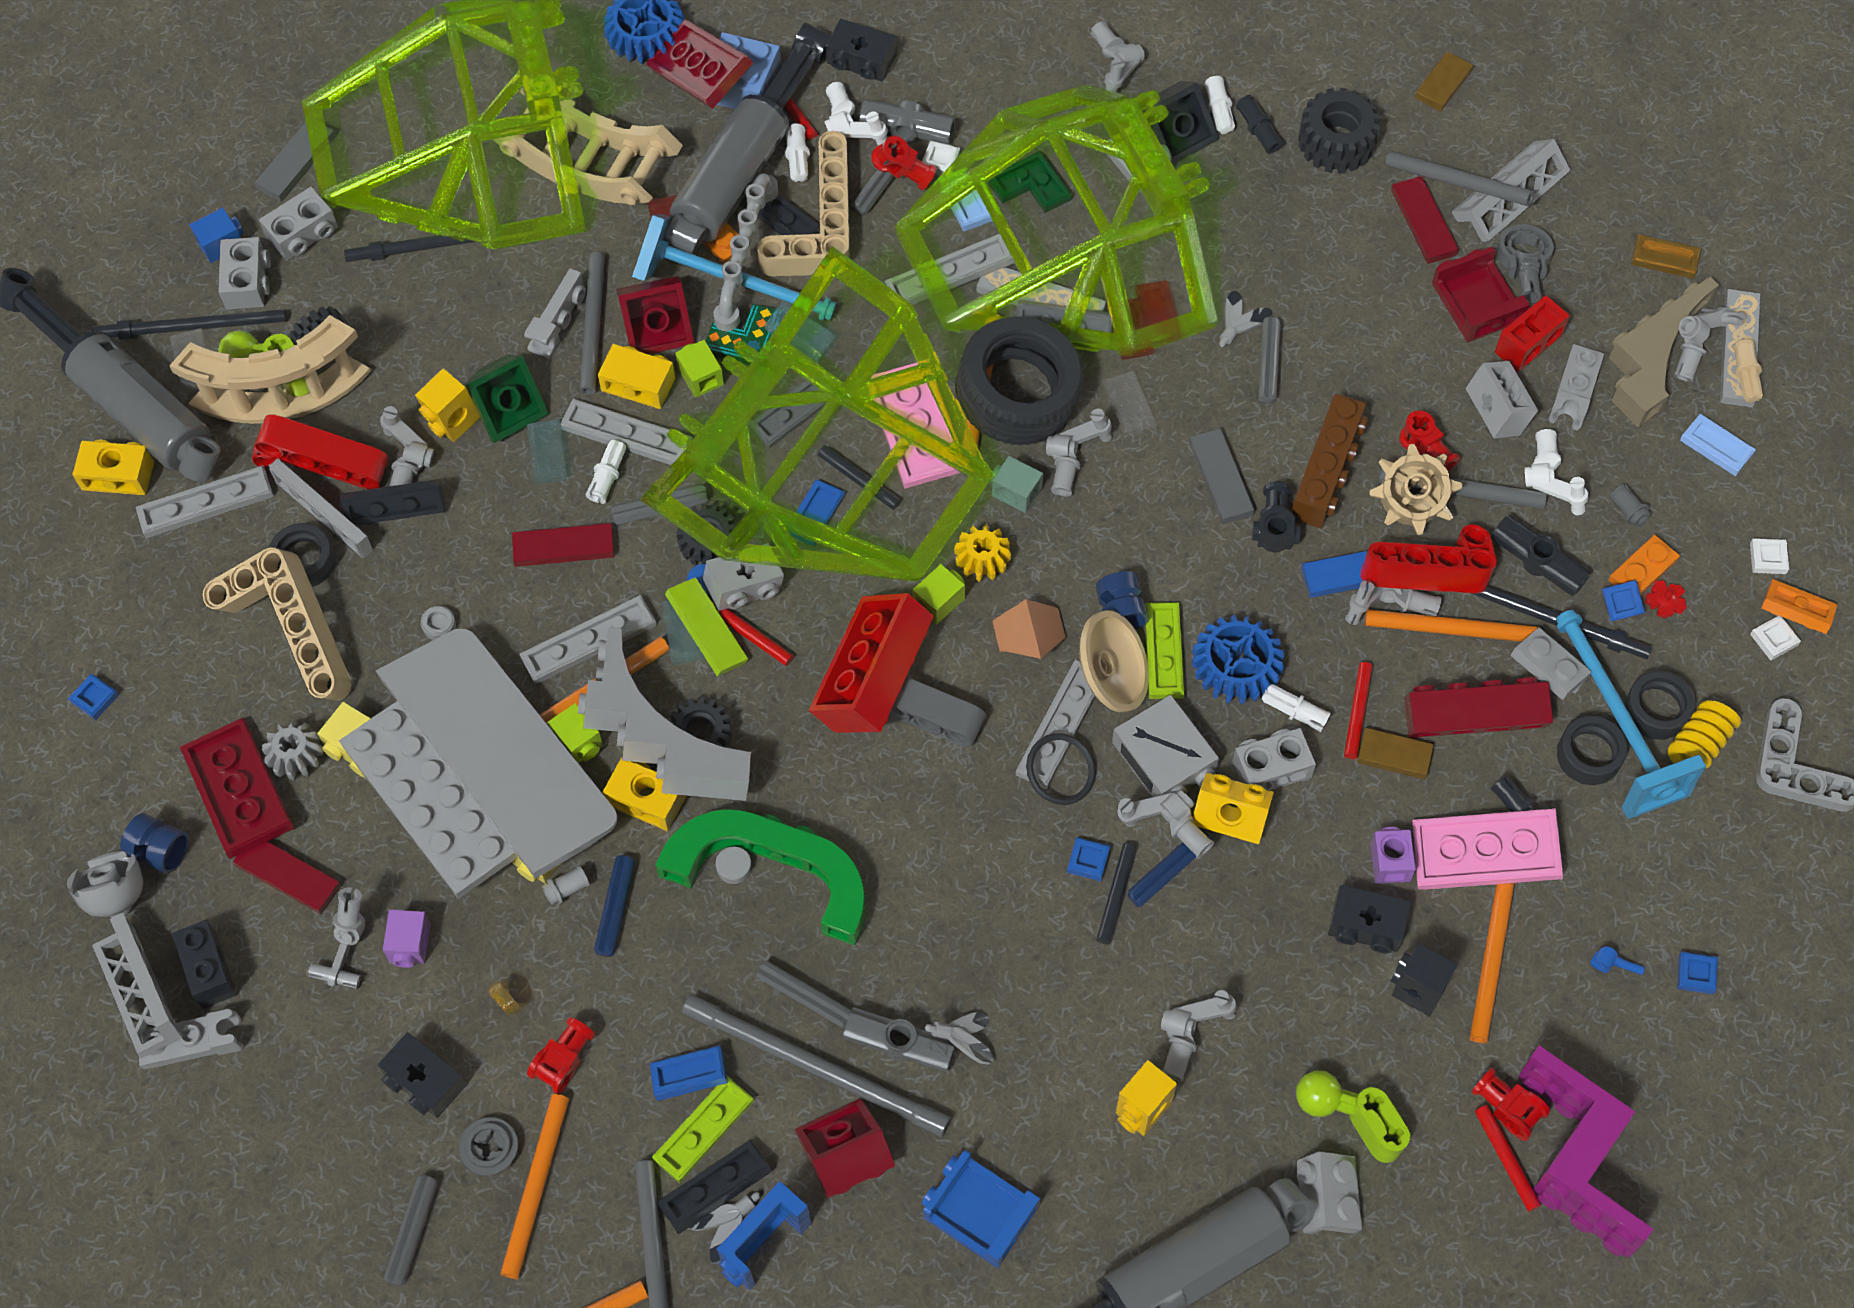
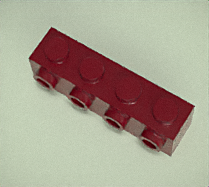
[1404,677,1553,738]

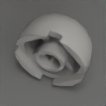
[67,851,143,918]

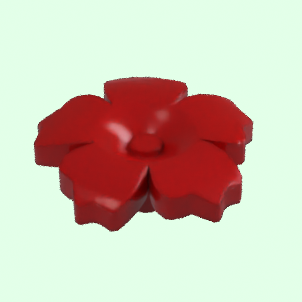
[1645,580,1687,619]

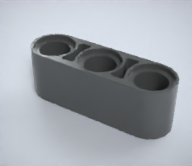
[889,677,986,748]

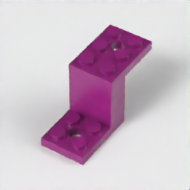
[1517,1045,1653,1258]

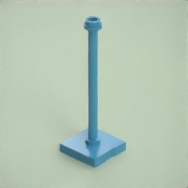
[632,213,836,321]
[1556,610,1706,819]

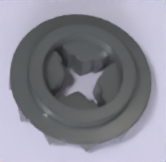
[459,1117,518,1177]

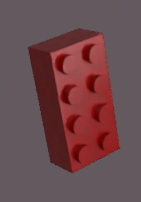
[808,593,934,733]

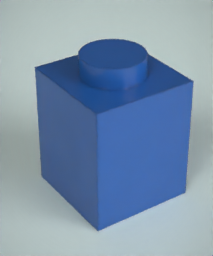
[189,208,244,263]

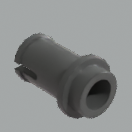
[1609,484,1651,527]

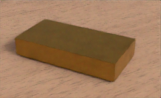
[1415,51,1473,112]
[1631,234,1701,279]
[1357,728,1434,780]

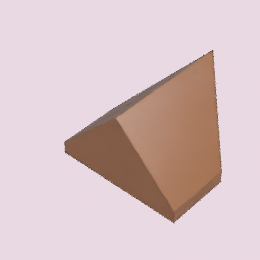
[992,599,1066,659]

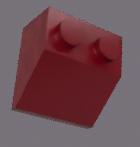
[616,276,694,354]
[794,1098,895,1198]

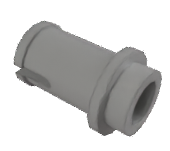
[542,866,590,905]

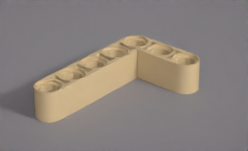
[757,131,850,276]
[203,548,352,701]

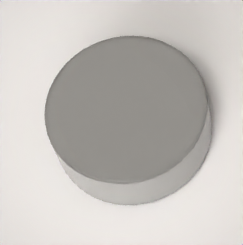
[421,606,456,640]
[716,847,752,884]

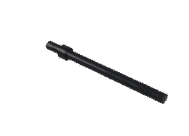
[344,221,533,262]
[91,309,286,340]
[1470,586,1652,660]

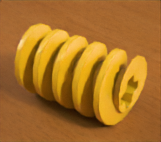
[1668,700,1742,768]

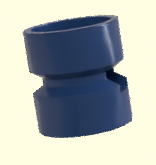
[1096,571,1149,630]
[120,813,189,874]

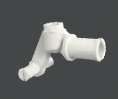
[825,82,888,146]
[1525,429,1588,515]

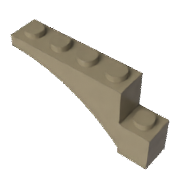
[1609,276,1719,428]

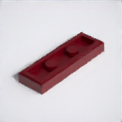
[1391,176,1458,264]
[512,523,614,567]
[233,842,341,915]

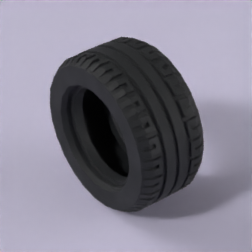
[955,316,1084,445]

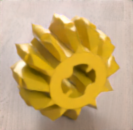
[954,523,1011,582]

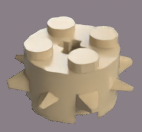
[1369,444,1462,535]

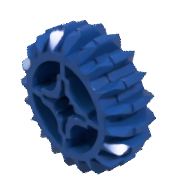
[603,0,684,64]
[1192,614,1284,705]

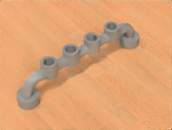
[713,174,778,331]

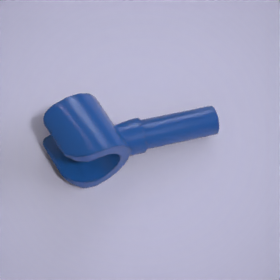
[1590,947,1645,975]

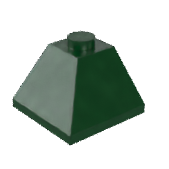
[465,354,549,443]

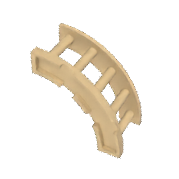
[491,77,683,205]
[170,315,371,424]

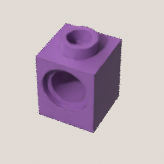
[1370,827,1416,883]
[383,910,431,968]

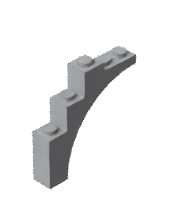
[578,627,751,801]

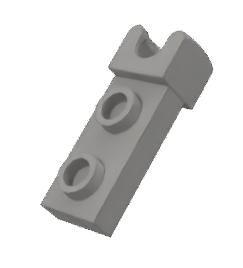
[524,269,586,358]
[1549,344,1605,431]
[139,1009,244,1069]

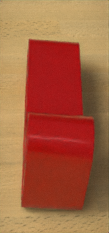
[252,414,389,489]
[1360,524,1496,593]

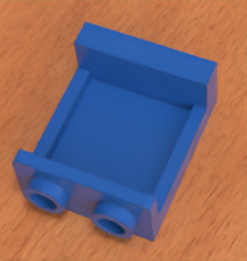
[921,1150,1040,1269]
[717,1181,811,1291]

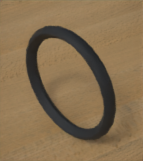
[1026,733,1096,805]

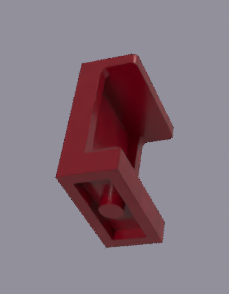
[1432,247,1530,343]

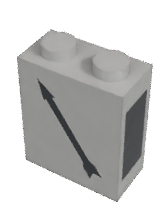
[1112,695,1219,797]

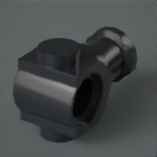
[1252,482,1301,553]

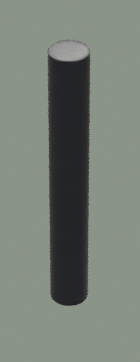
[818,445,901,510]
[1096,843,1136,945]

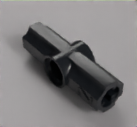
[1491,514,1592,597]

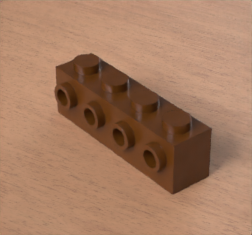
[1292,393,1369,529]

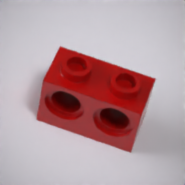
[1494,295,1570,372]

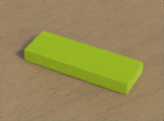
[665,577,748,677]
[1145,603,1184,699]
[652,1076,754,1184]

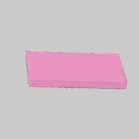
[865,360,967,489]
[1412,809,1563,889]

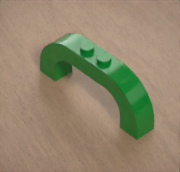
[655,810,865,946]

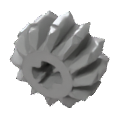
[262,720,323,781]

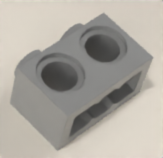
[259,187,338,261]
[219,237,270,310]
[1232,728,1316,791]

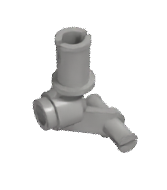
[1090,21,1144,101]
[1673,307,1746,382]
[380,406,434,486]
[1046,409,1113,497]
[1345,581,1441,625]
[1117,790,1214,859]
[308,887,365,990]
[1161,990,1237,1082]

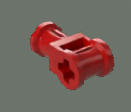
[871,136,936,190]
[1399,411,1460,471]
[527,1017,596,1095]
[1471,1067,1550,1141]

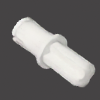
[1204,76,1235,134]
[785,124,810,182]
[586,440,626,504]
[1262,684,1331,732]

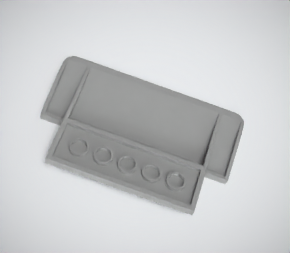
[339,629,617,899]

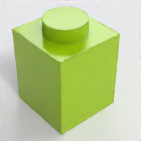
[675,340,724,398]
[912,564,965,625]
[547,703,603,763]

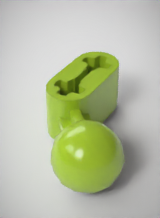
[219,330,310,397]
[1296,1070,1410,1163]

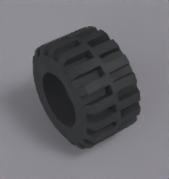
[1298,88,1380,173]

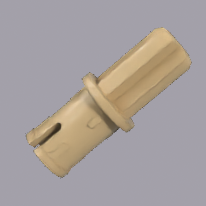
[1733,339,1763,403]

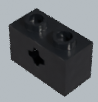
[826,18,897,82]
[1328,885,1411,954]
[172,919,237,1009]
[1390,943,1458,1017]
[378,1032,467,1119]

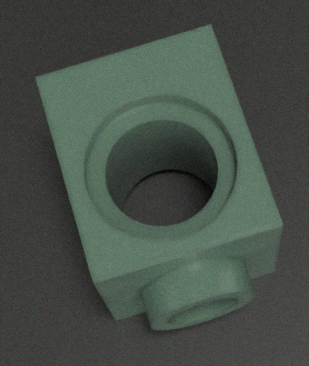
[990,456,1043,513]

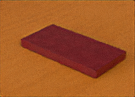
[646,19,753,109]
[179,717,294,859]

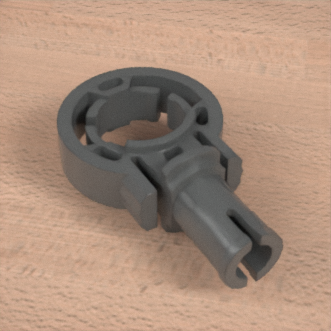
[1497,224,1554,304]

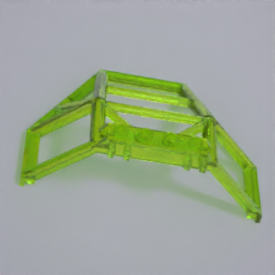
[302,0,586,249]
[895,85,1218,357]
[641,246,993,582]

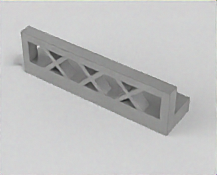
[1452,139,1571,242]
[92,913,182,1058]

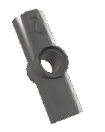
[859,99,955,144]
[843,1007,955,1073]

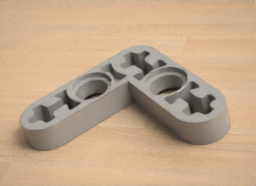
[1756,698,1854,812]

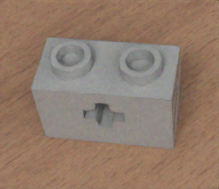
[1465,361,1538,438]
[703,543,784,611]

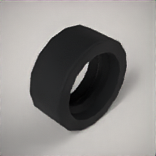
[268,523,335,587]
[1624,671,1695,740]
[1557,715,1628,786]

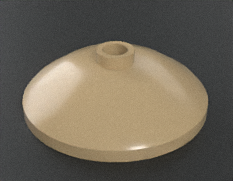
[1079,610,1149,712]

